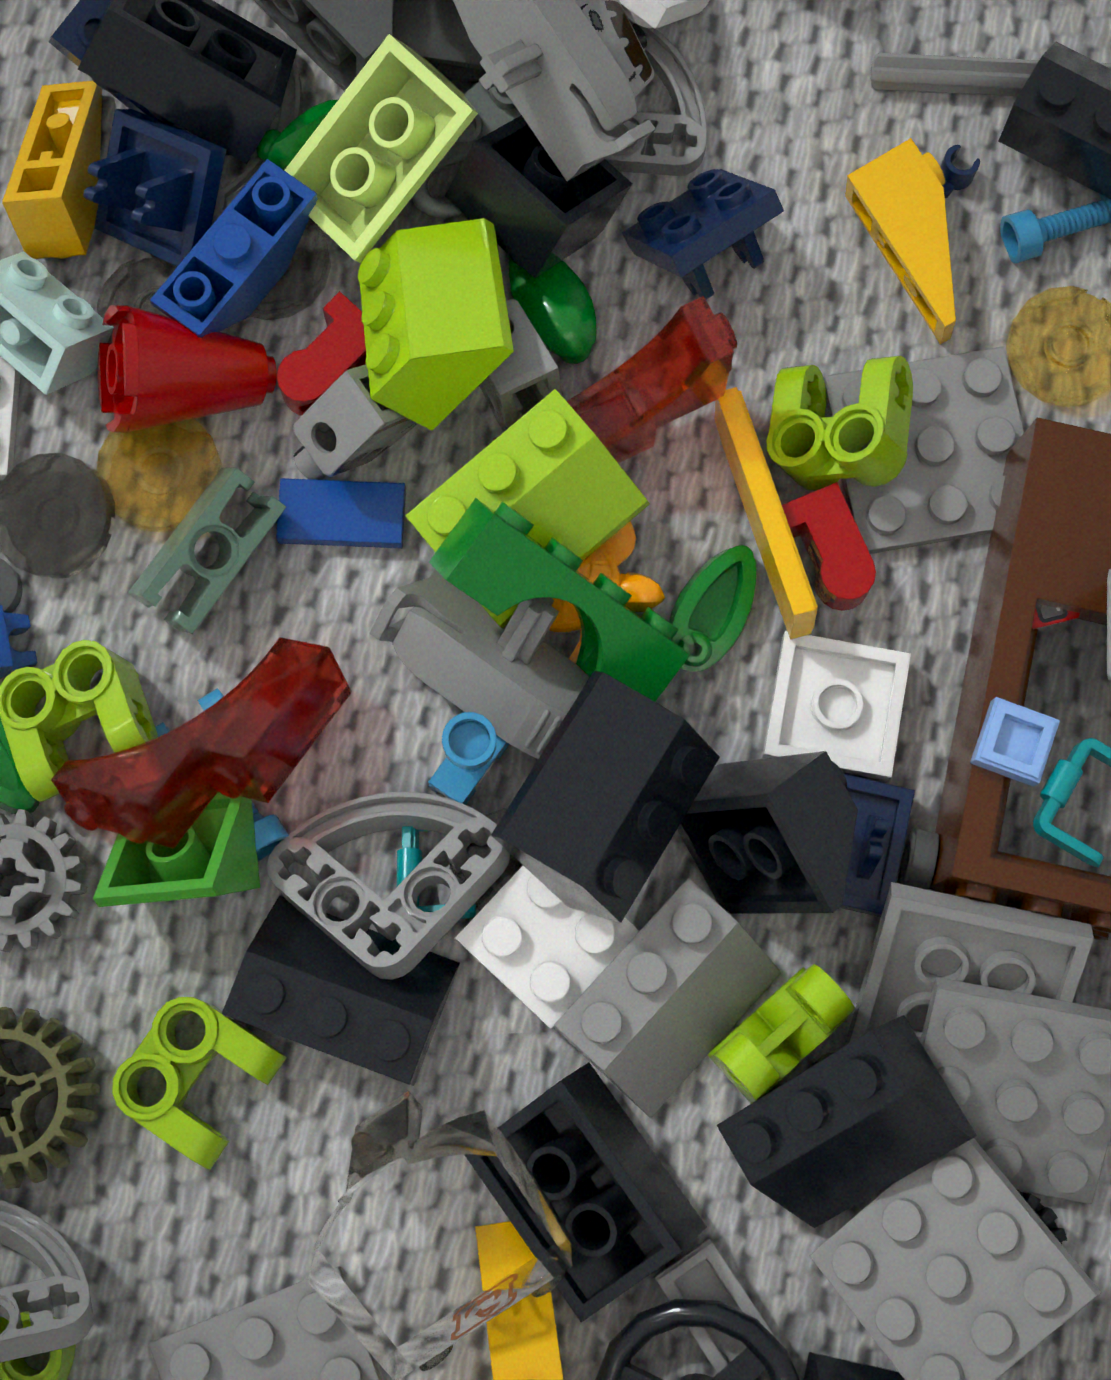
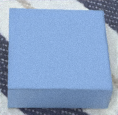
[970,697,1060,787]

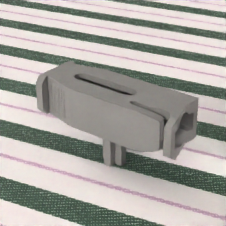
[453,0,656,181]
[370,569,589,759]

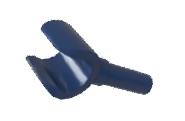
[940,145,980,199]

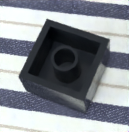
[445,115,633,278]

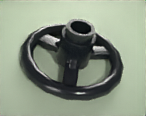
[595,1299,800,1380]

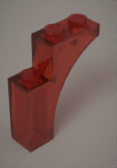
[493,296,737,463]
[51,637,352,849]

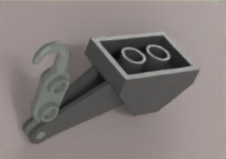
[254,0,521,219]

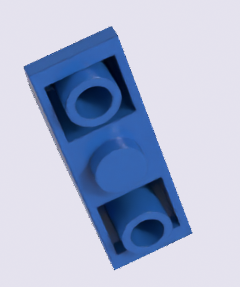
[150,159,318,338]

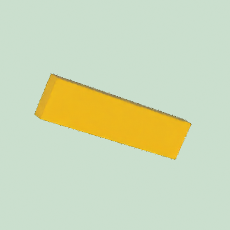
[714,387,818,640]

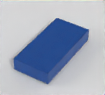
[276,478,406,549]

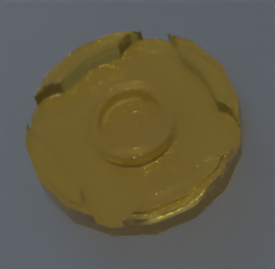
[1006,286,1111,407]
[96,419,223,533]

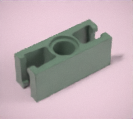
[128,468,286,634]

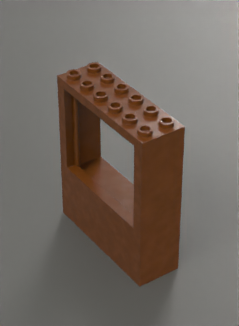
[929,417,1111,940]

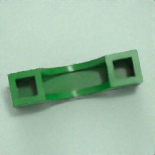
[429,498,690,702]

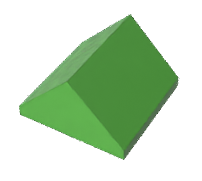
[93,787,261,907]

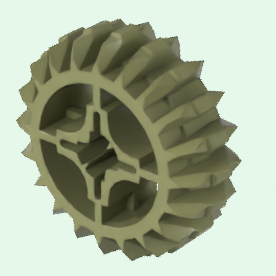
[0,1007,101,1189]

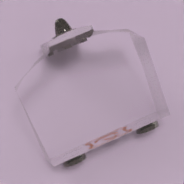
[308,1091,572,1380]

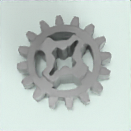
[0,809,88,953]

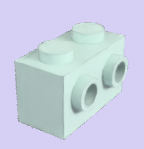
[0,251,114,395]

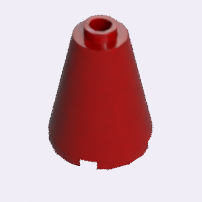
[98,305,277,433]

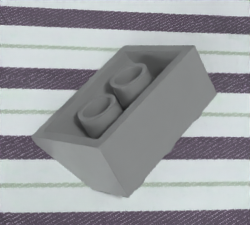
[554,878,781,1118]

